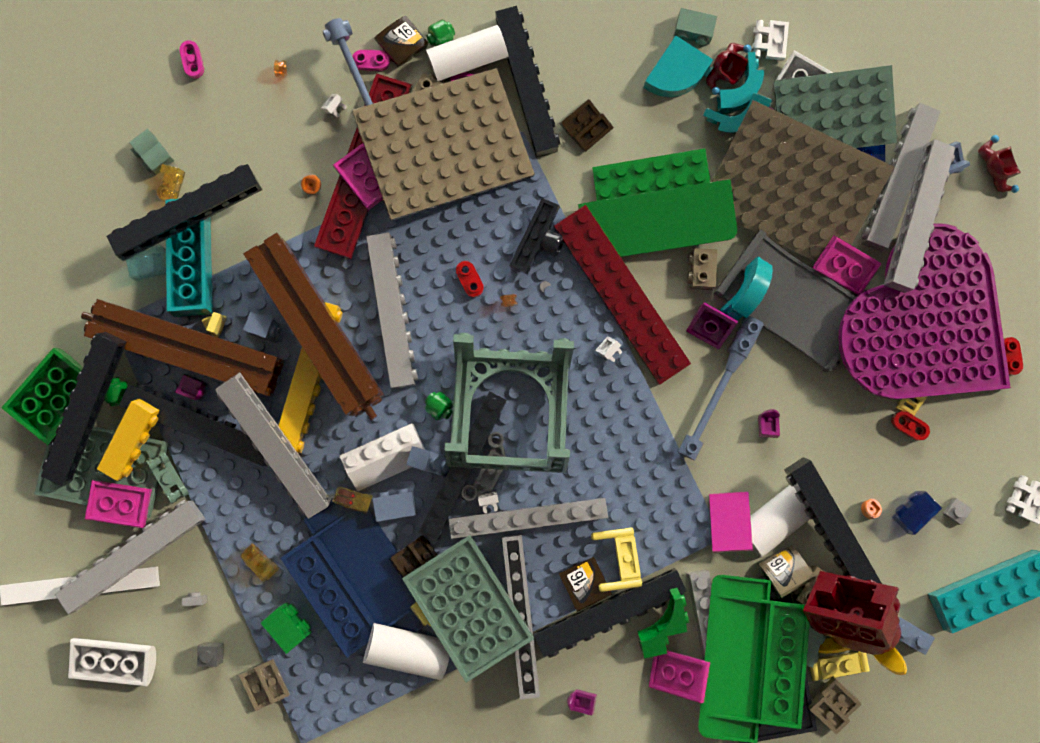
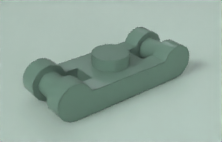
[146,451,189,504]

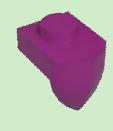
[176,374,206,401]
[758,409,780,438]
[567,689,597,716]

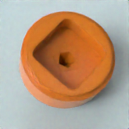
[301,174,321,194]
[861,499,882,519]

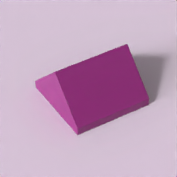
[686,302,738,350]

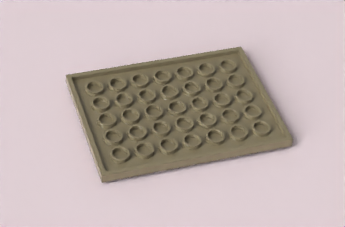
[352,68,535,221]
[712,100,895,261]

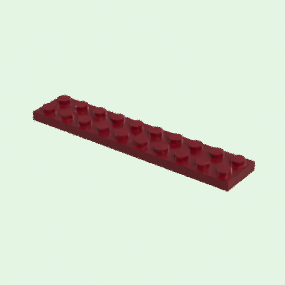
[314,73,412,259]
[554,205,691,385]

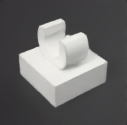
[321,94,346,117]
[595,336,622,362]
[478,491,499,514]

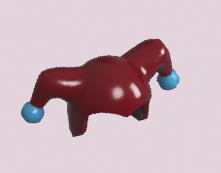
[706,43,752,95]
[978,135,1021,193]

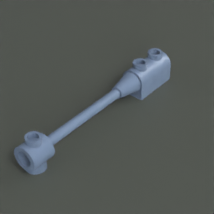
[322,18,373,106]
[678,316,764,461]

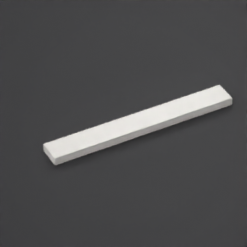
[0,566,160,605]

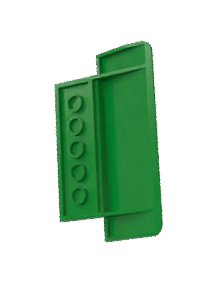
[578,148,737,257]
[698,574,810,743]

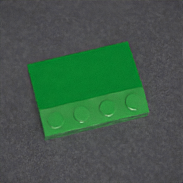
[1,348,83,445]

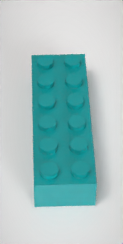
[165,199,213,317]
[928,550,1040,634]

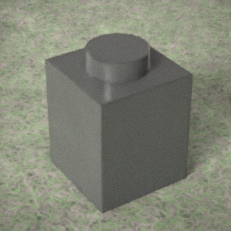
[197,642,224,667]

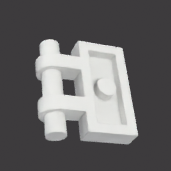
[752,20,789,61]
[1006,475,1040,524]

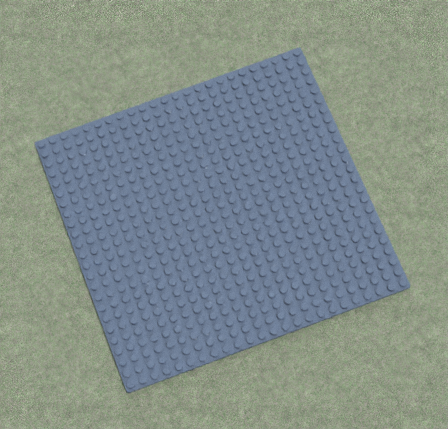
[124,132,712,743]

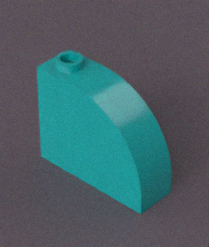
[643,36,713,98]

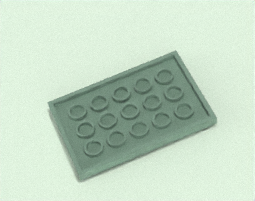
[774,65,897,148]
[34,426,169,518]
[402,535,534,683]

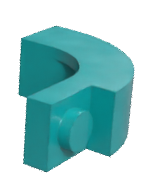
[717,52,764,114]
[703,93,773,132]
[719,256,773,321]

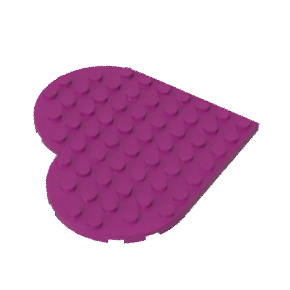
[838,223,1011,399]

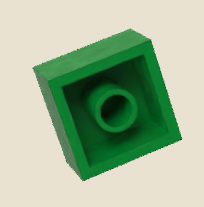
[261,602,312,654]

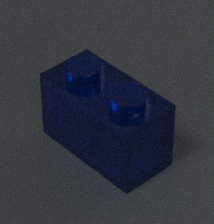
[892,491,942,535]

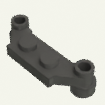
[462,432,507,501]

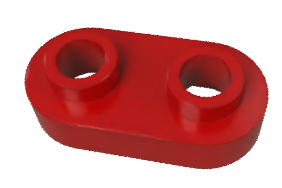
[456,261,484,298]
[1004,337,1023,375]
[892,411,930,440]

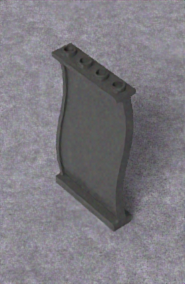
[714,229,856,372]

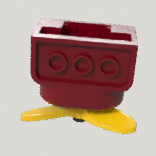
[803,571,907,675]

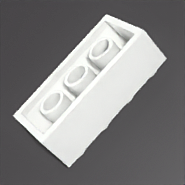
[340,424,425,491]

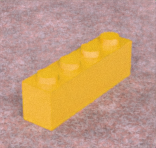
[97,399,160,481]

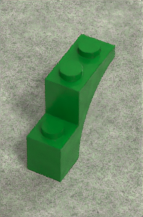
[637,588,689,659]

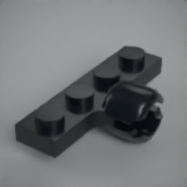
[509,198,564,275]

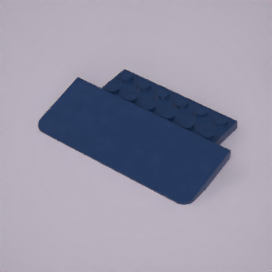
[280,490,424,658]

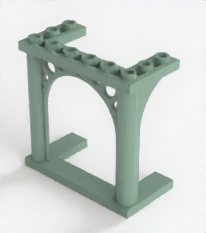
[445,333,574,473]

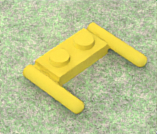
[591,528,642,592]
[810,651,870,681]

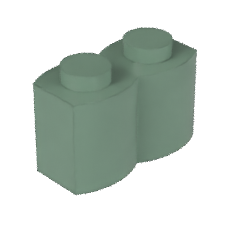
[129,128,174,175]

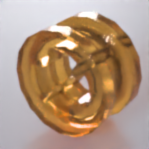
[274,60,287,77]
[500,294,518,307]

